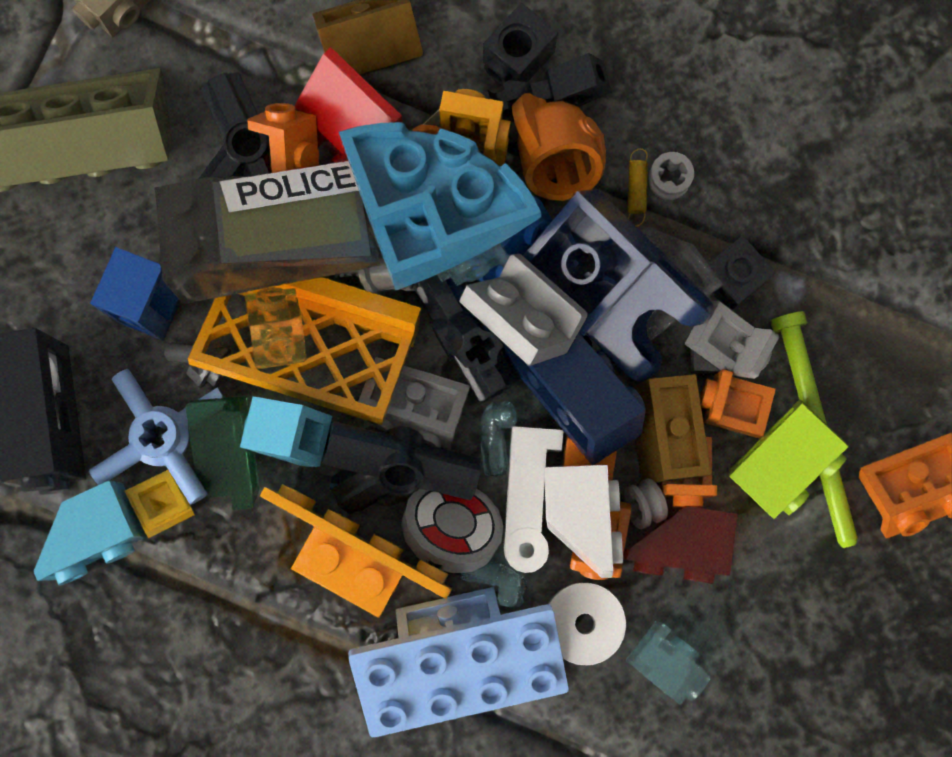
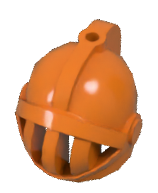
[512,93,606,201]

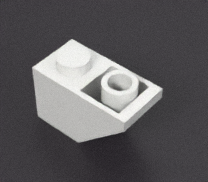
[544,465,623,578]

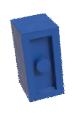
[90,247,185,341]

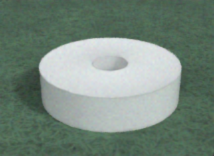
[548,582,626,666]

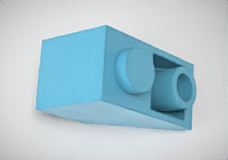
[240,396,332,467]
[34,480,146,586]

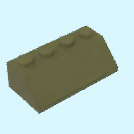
[0,68,172,192]

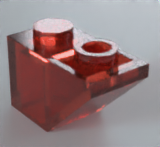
[623,506,738,584]

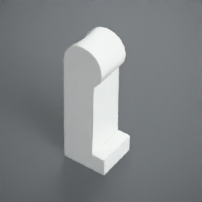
[503,427,563,573]

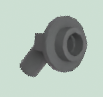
[164,341,231,388]

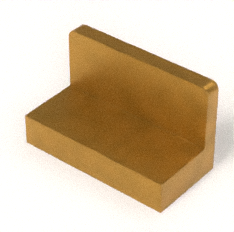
[312,0,423,75]
[633,374,712,483]

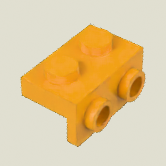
[439,89,511,166]

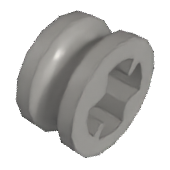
[648,152,694,200]
[622,478,668,529]

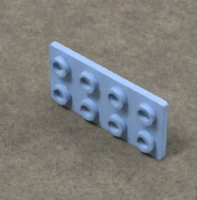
[348,587,569,737]

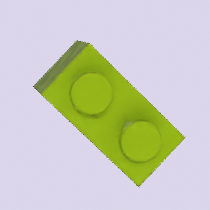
[729,399,848,519]

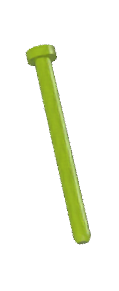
[770,311,858,548]

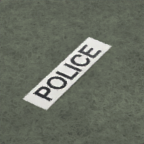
[220,161,359,212]

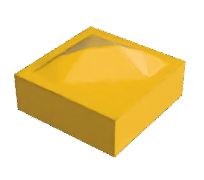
[125,470,194,539]

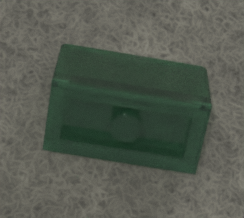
[186,396,260,510]

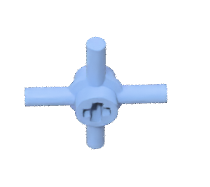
[89,369,229,505]

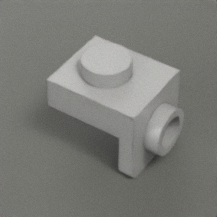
[685,301,779,379]

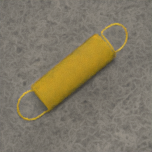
[628,148,648,227]

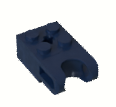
[523,190,714,382]

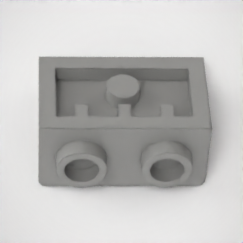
[459,254,587,366]
[355,357,470,451]

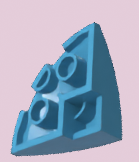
[339,122,541,291]

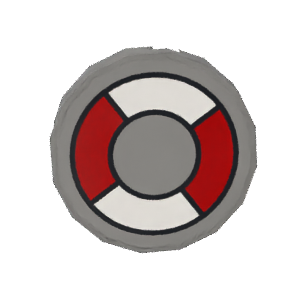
[401,488,504,573]

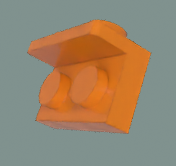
[859,432,952,538]

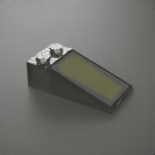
[155,176,381,304]

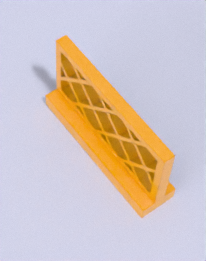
[188,261,421,425]

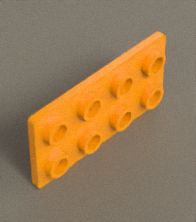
[260,484,453,618]

